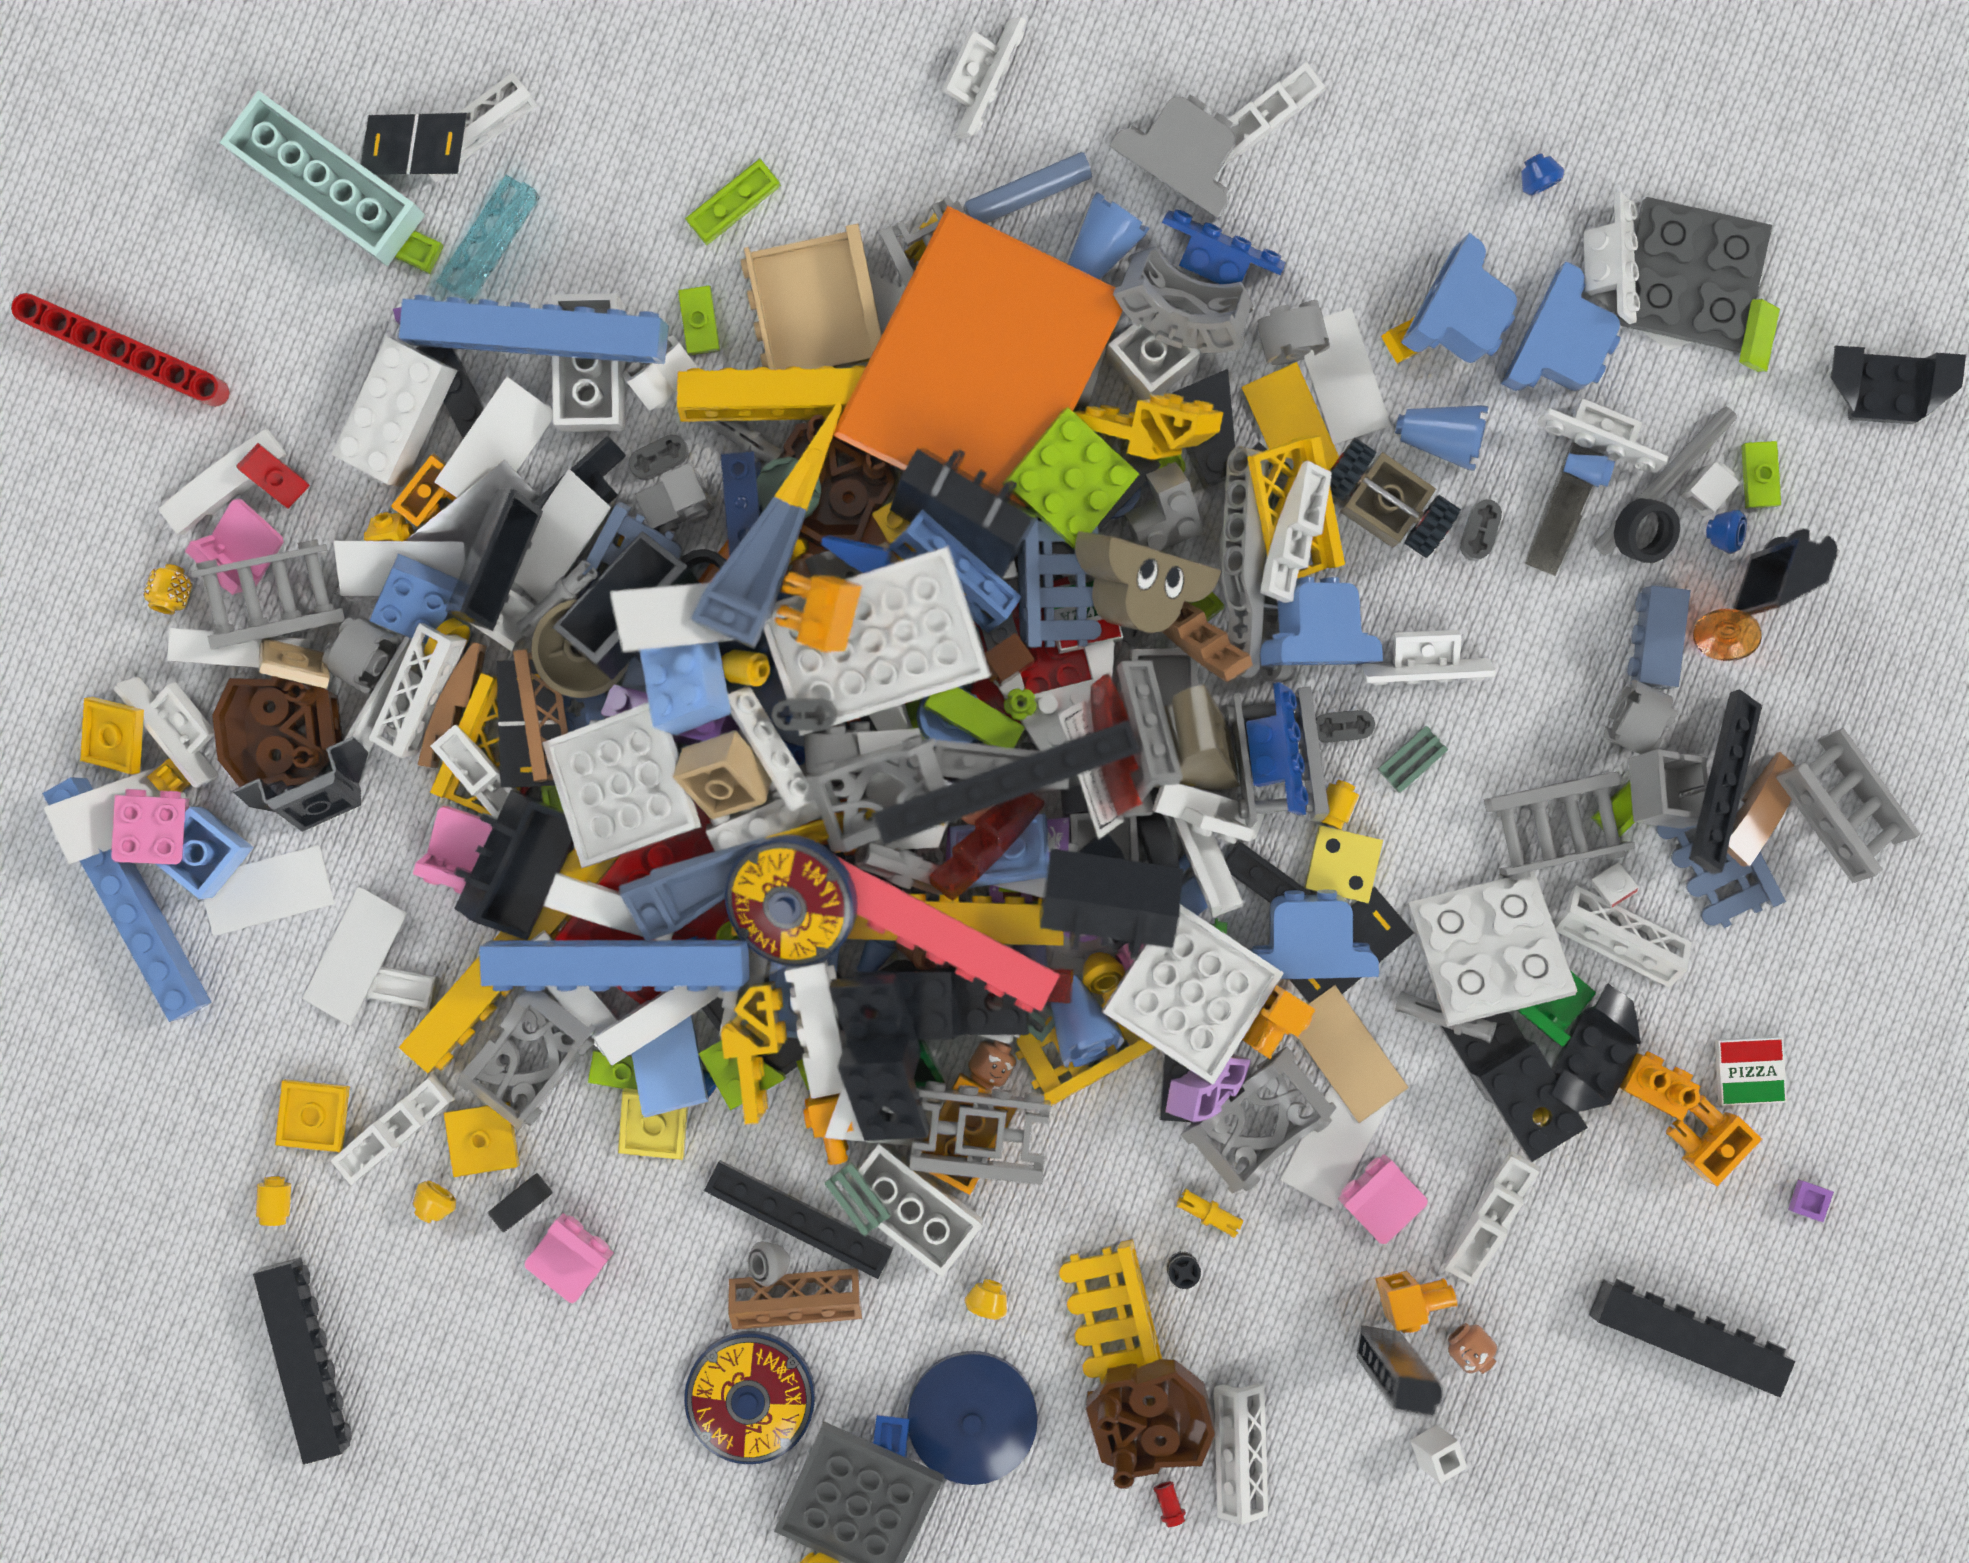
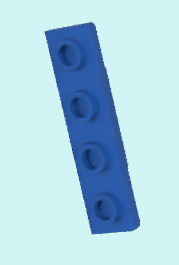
[1162,209,1286,284]
[1246,682,1309,816]

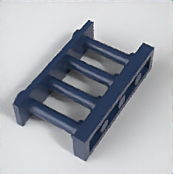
[721,451,763,557]

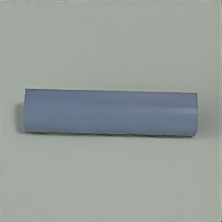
[963,152,1092,224]

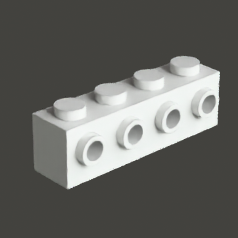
[706,774,840,852]

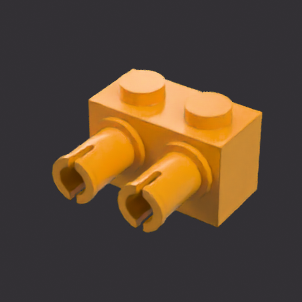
[391,453,457,527]
[775,572,862,652]
[1242,985,1316,1059]
[1619,1051,1701,1121]
[803,1093,854,1165]
[1666,1095,1762,1186]
[1376,1271,1458,1333]

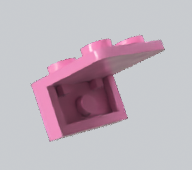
[185,499,283,595]
[111,789,189,864]
[413,806,492,894]
[1337,1154,1428,1244]
[525,1213,614,1303]

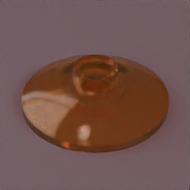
[1693,609,1762,661]

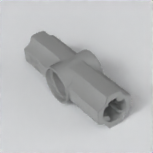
[854,841,951,895]

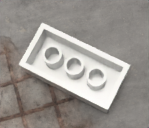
[551,293,625,432]
[331,336,458,487]
[841,1143,983,1277]

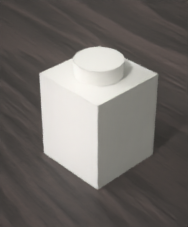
[1680,462,1740,517]
[1410,1425,1467,1484]

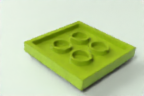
[1002,407,1139,549]

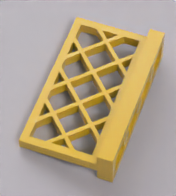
[1247,436,1345,578]
[430,673,521,815]

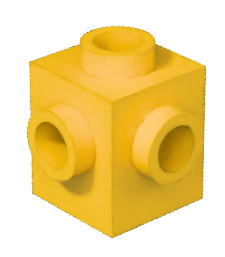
[364,512,414,541]

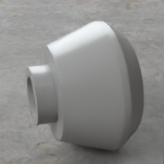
[748,1241,790,1287]

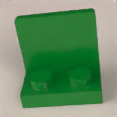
[1516,971,1596,1047]

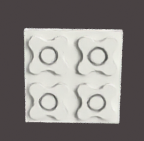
[542,703,701,868]
[1407,871,1577,1027]
[1101,904,1284,1085]

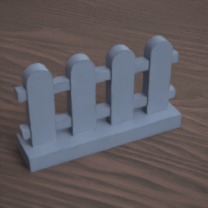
[577,501,682,599]
[1017,513,1101,648]
[1656,810,1786,928]

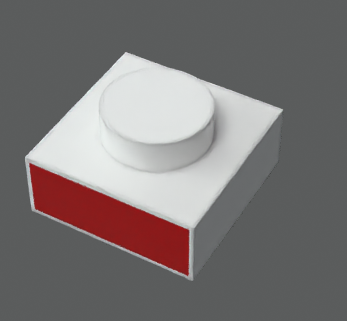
[1591,862,1639,908]

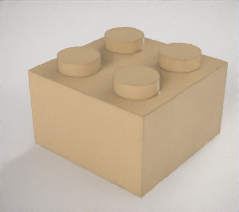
[673,731,772,820]

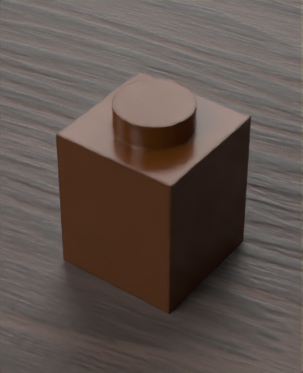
[984,632,1035,687]

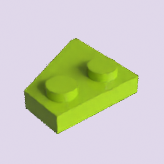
[698,1040,787,1110]

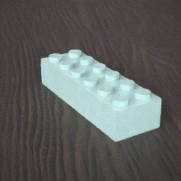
[219,90,425,267]

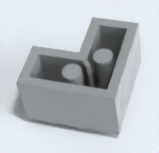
[1124,462,1204,551]
[635,463,714,535]

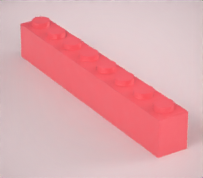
[835,855,1060,1013]

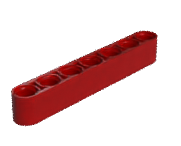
[11,293,230,407]

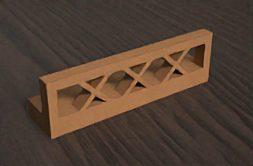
[513,649,568,783]
[728,1268,862,1330]

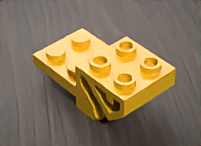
[1074,393,1224,460]
[721,981,787,1125]

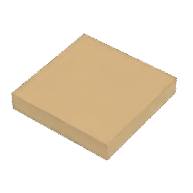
[259,638,330,689]

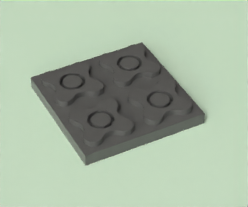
[1617,197,1773,353]
[774,1421,944,1563]

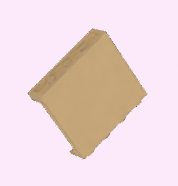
[740,223,882,370]

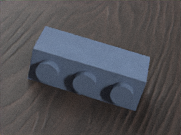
[1627,585,1691,689]

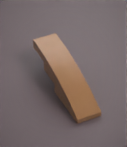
[1162,601,1253,682]
[417,643,487,768]
[1727,752,1795,867]

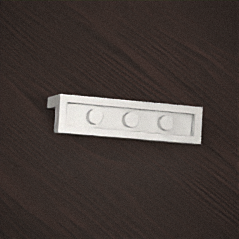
[429,72,538,182]
[369,623,467,758]
[1170,816,1243,918]
[1555,885,1692,988]
[1214,1384,1268,1525]

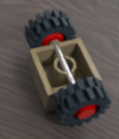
[1330,437,1461,558]

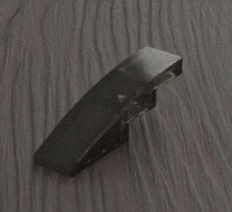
[1524,442,1604,576]

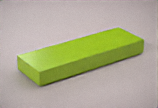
[685,158,781,246]
[923,687,1025,749]

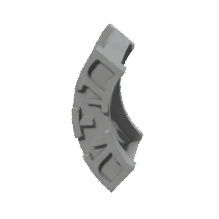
[1113,246,1253,353]
[806,735,946,852]
[457,986,597,1131]
[1181,1047,1337,1194]

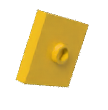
[80,697,144,774]
[275,1079,350,1152]
[444,1102,520,1177]

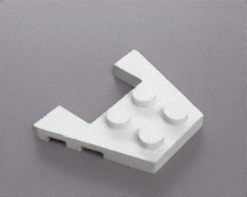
[993,640,1114,752]

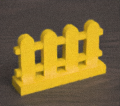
[1015,990,1156,1107]
[1059,1239,1162,1382]

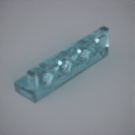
[436,174,540,304]

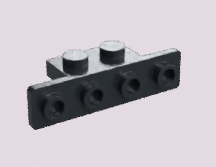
[533,436,626,509]

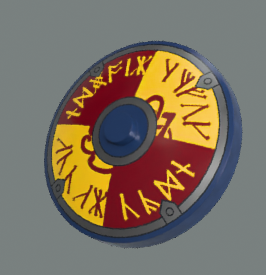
[725,835,857,966]
[684,1331,815,1464]

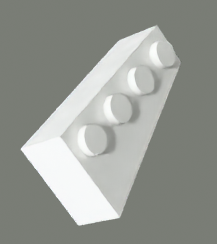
[784,958,847,1099]

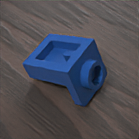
[873,1415,910,1458]

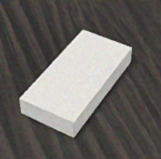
[366,966,438,1009]

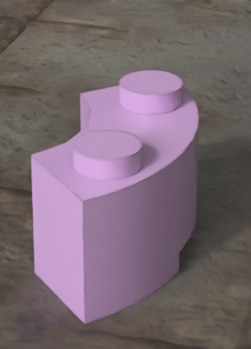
[1166,1054,1251,1122]

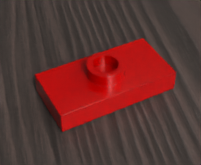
[236,442,310,509]

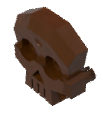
[782,415,895,546]
[212,676,343,787]
[1086,1359,1215,1489]

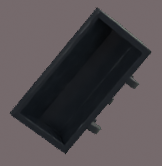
[890,448,1039,578]
[445,488,543,631]
[1731,529,1839,620]
[552,531,701,680]
[454,789,574,940]
[1039,848,1183,960]

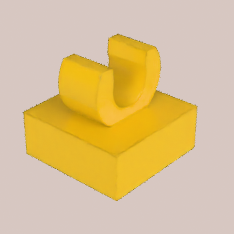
[147,758,191,793]

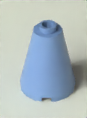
[1068,192,1150,280]
[1395,405,1489,471]
[1050,972,1124,1067]

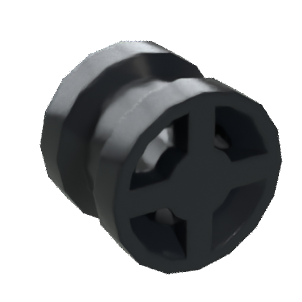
[1167,1252,1201,1289]

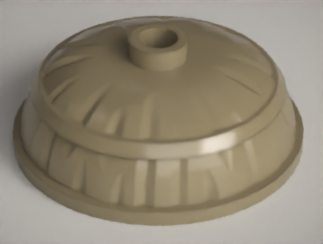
[531,599,628,698]

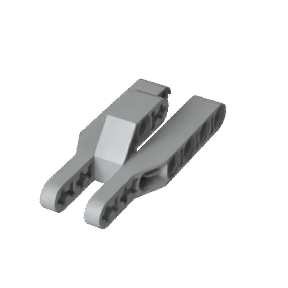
[1218,446,1308,682]

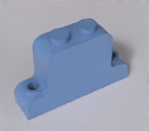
[1401,233,1517,363]
[1501,262,1621,391]
[1260,577,1383,666]
[1250,889,1379,979]

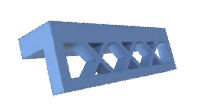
[889,509,1022,633]

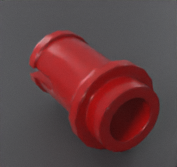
[1153,1481,1186,1527]

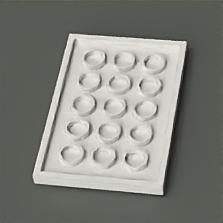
[763,546,991,736]

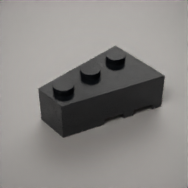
[1171,369,1235,490]

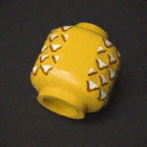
[143,564,193,615]

